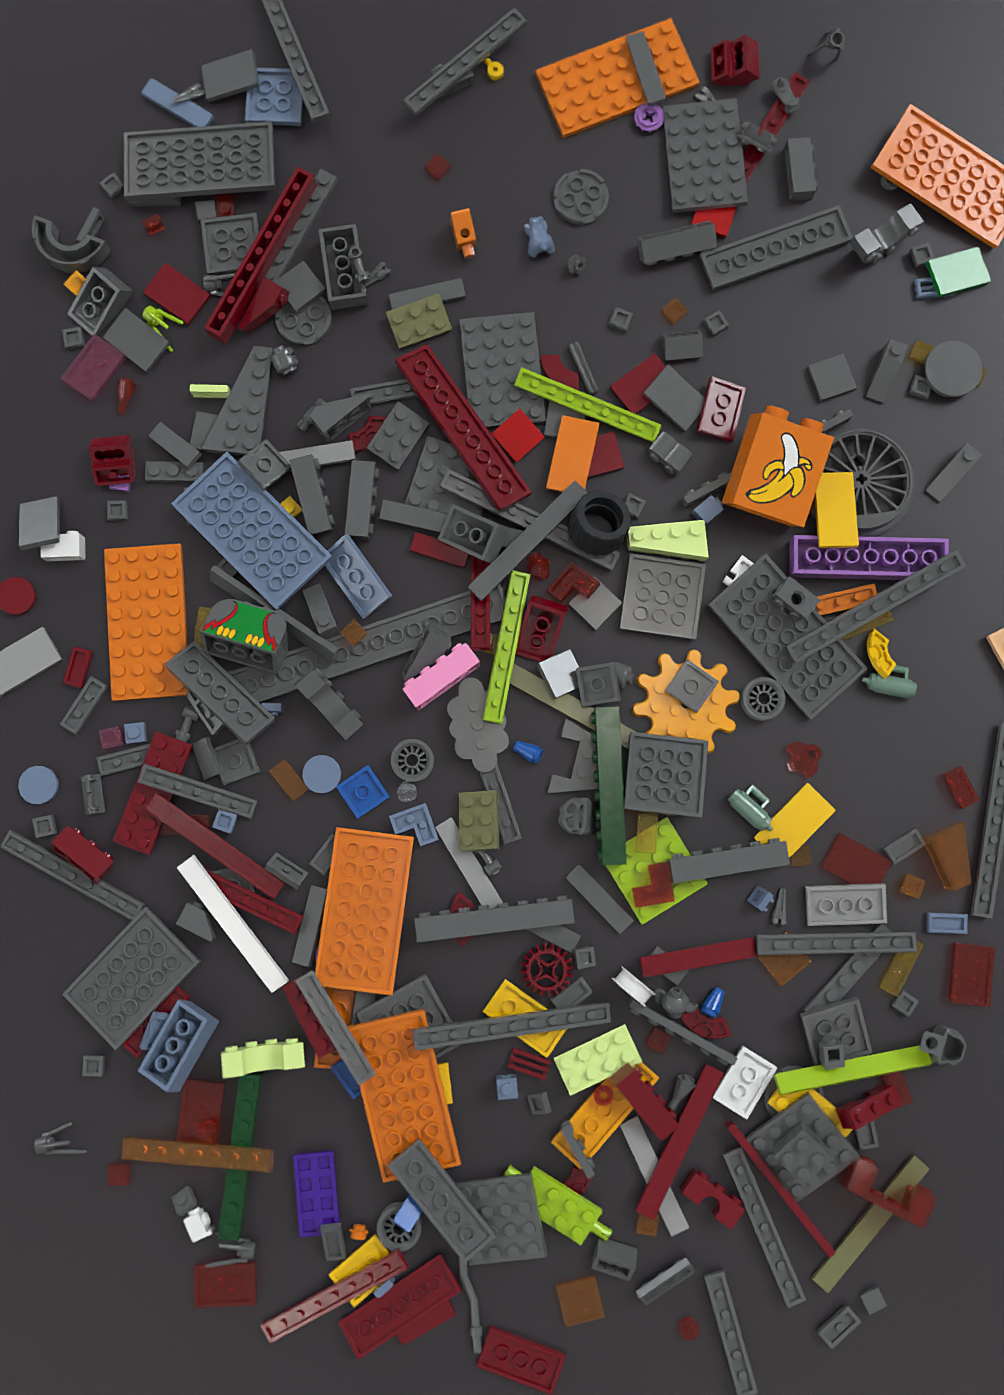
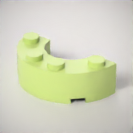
[221,1038,305,1078]

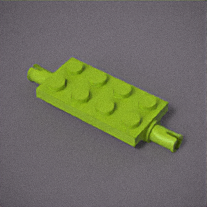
[503,1165,612,1245]

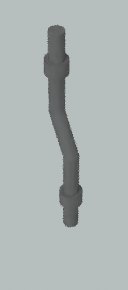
[459,1257,482,1353]

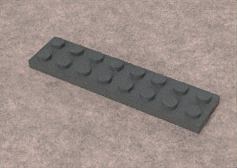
[699,205,853,291]

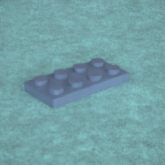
[325,534,392,619]

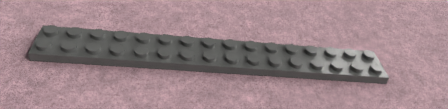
[228,584,505,703]

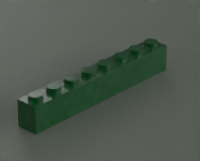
[591,707,627,865]
[218,1071,264,1241]

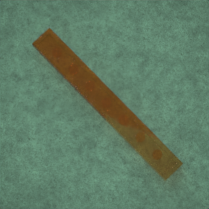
[122,1137,273,1172]

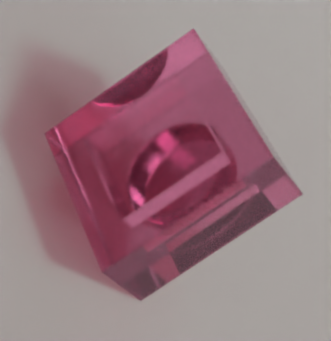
[99,726,124,750]

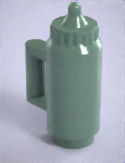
[862,665,917,699]
[727,784,773,831]

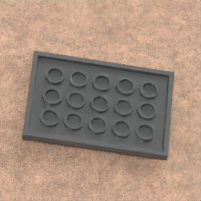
[662,98,748,213]
[460,312,546,429]
[62,907,201,1050]

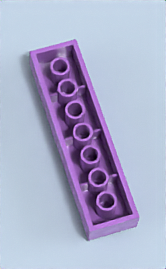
[789,535,949,580]

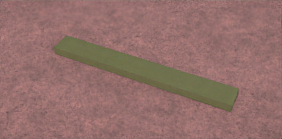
[510,664,636,750]
[811,1154,930,1293]

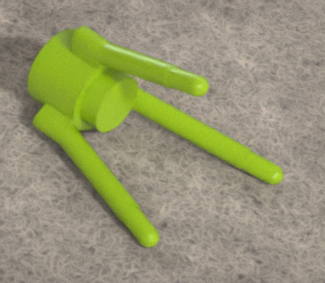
[142,306,183,352]

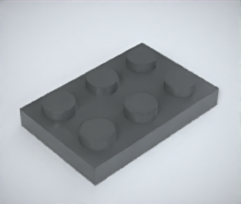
[366,401,429,471]

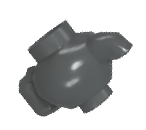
[653,987,698,1019]

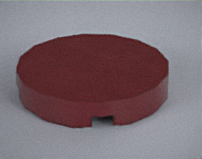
[0,577,37,615]

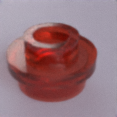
[593,1085,614,1106]

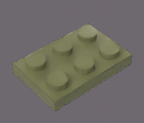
[386,293,452,349]
[459,790,499,852]

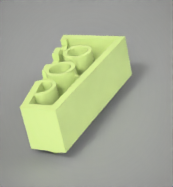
[626,520,709,562]

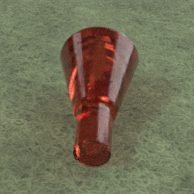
[117,377,136,414]

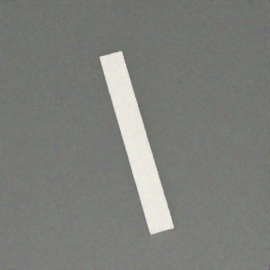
[177,855,288,993]

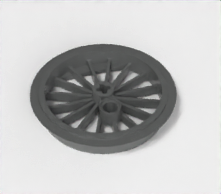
[810,428,915,537]

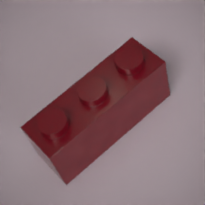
[51,825,114,884]

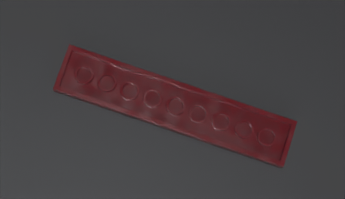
[395,344,532,512]

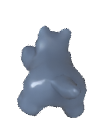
[524,216,555,257]

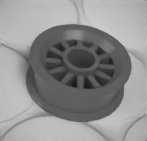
[740,677,785,721]
[391,739,434,782]
[377,1202,422,1252]

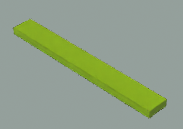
[514,367,661,443]
[482,570,530,724]
[774,1045,932,1095]

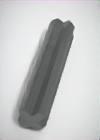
[569,342,598,395]

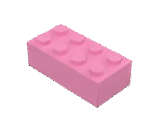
[402,643,480,711]

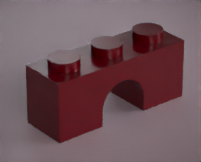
[835,1084,902,1130]
[680,1168,745,1230]

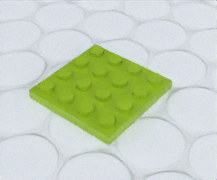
[605,817,708,925]

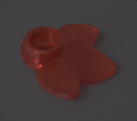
[786,741,822,778]

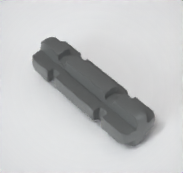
[297,398,326,432]

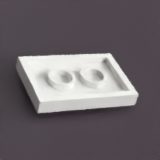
[713,1045,777,1119]

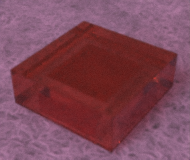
[425,153,451,181]
[141,214,166,235]
[645,1026,672,1054]
[108,1163,130,1186]

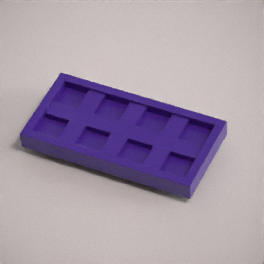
[293,1150,340,1238]

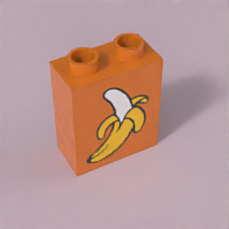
[722,405,834,527]

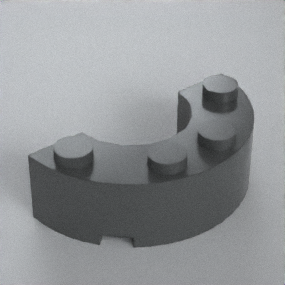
[850,203,924,264]
[32,215,111,273]
[294,667,363,740]

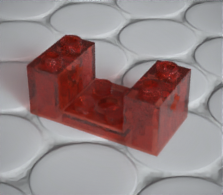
[841,1155,937,1229]

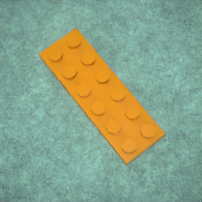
[551,1062,659,1169]

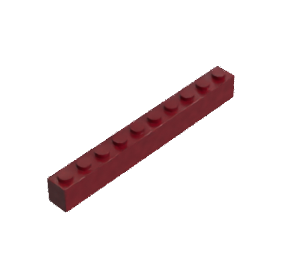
[204,167,317,345]

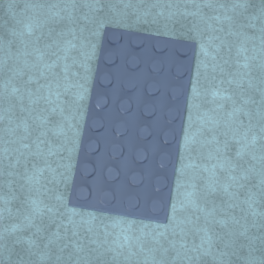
[171,452,333,610]

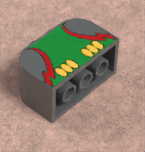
[200,599,289,674]

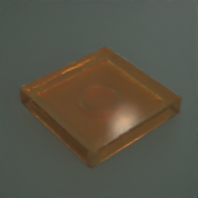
[757,930,812,987]
[556,1275,605,1327]

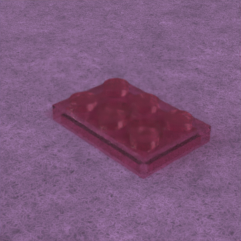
[61,334,126,401]

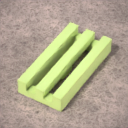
[190,384,231,398]

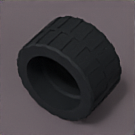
[567,490,632,556]

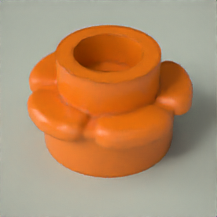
[349,1224,369,1240]

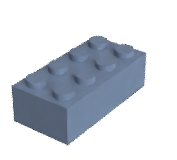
[138,1000,219,1092]

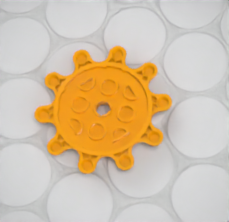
[631,649,741,754]

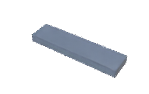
[141,78,214,127]

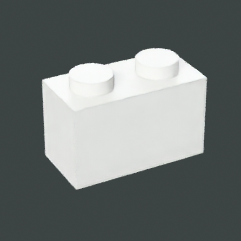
[41,531,85,561]

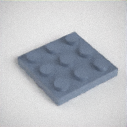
[245,68,303,126]

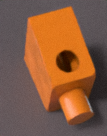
[451,208,476,258]

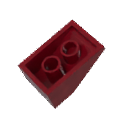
[515,595,569,662]

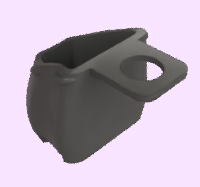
[558,798,599,836]
[920,1024,967,1066]

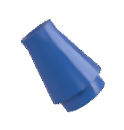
[513,740,543,764]
[701,987,725,1018]

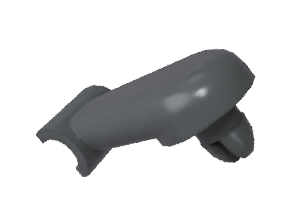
[772,77,800,114]

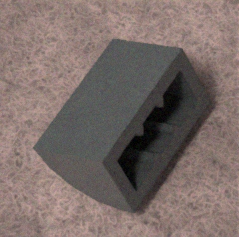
[662,330,703,360]
[591,1237,637,1281]

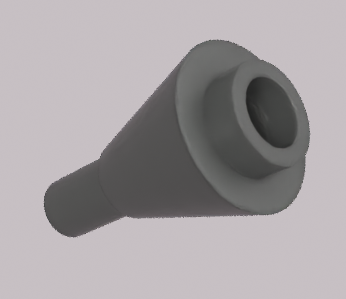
[668,1074,696,1110]

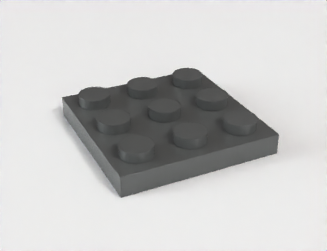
[201,213,259,275]
[800,996,873,1066]

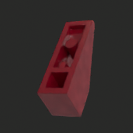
[238,277,290,334]

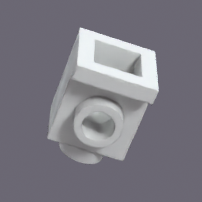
[183,1206,215,1243]

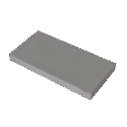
[0,627,63,697]
[805,883,887,926]

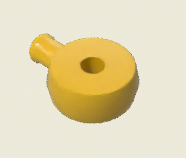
[485,58,504,81]

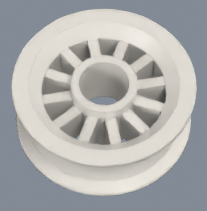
[612,966,656,1007]

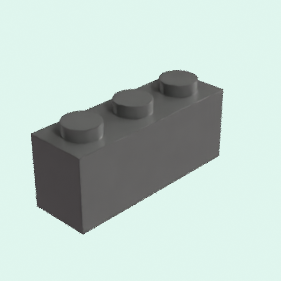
[784,137,818,201]

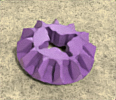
[634,103,664,133]

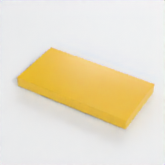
[815,472,859,548]
[753,783,836,858]
[483,979,567,1058]

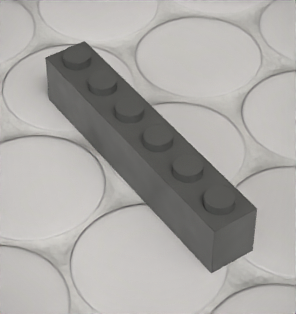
[667,838,790,883]

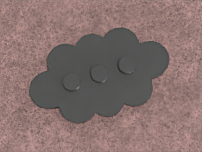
[447,678,509,773]

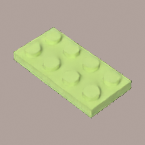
[554,1024,643,1096]

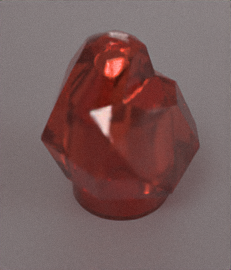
[527,552,550,580]

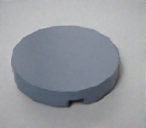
[302,755,342,794]
[18,766,59,804]

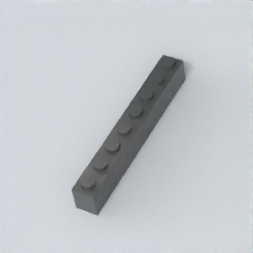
[414,895,575,942]

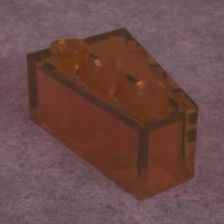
[922,821,971,892]

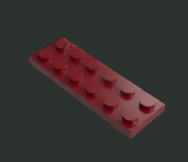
[113,731,193,855]
[338,1253,462,1360]

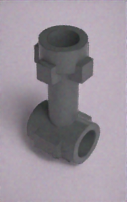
[348,246,370,284]
[175,705,199,742]
[474,850,502,876]

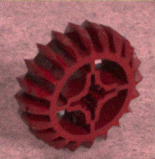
[520,943,573,997]

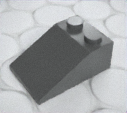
[67,267,133,337]
[309,394,372,444]
[438,504,509,563]

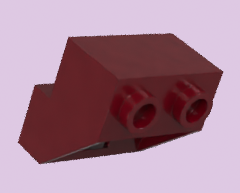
[711,34,760,86]
[88,435,136,486]

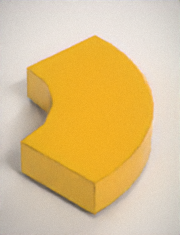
[867,628,896,679]

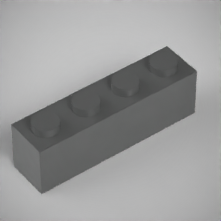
[637,221,717,265]
[289,454,335,536]
[345,460,379,541]

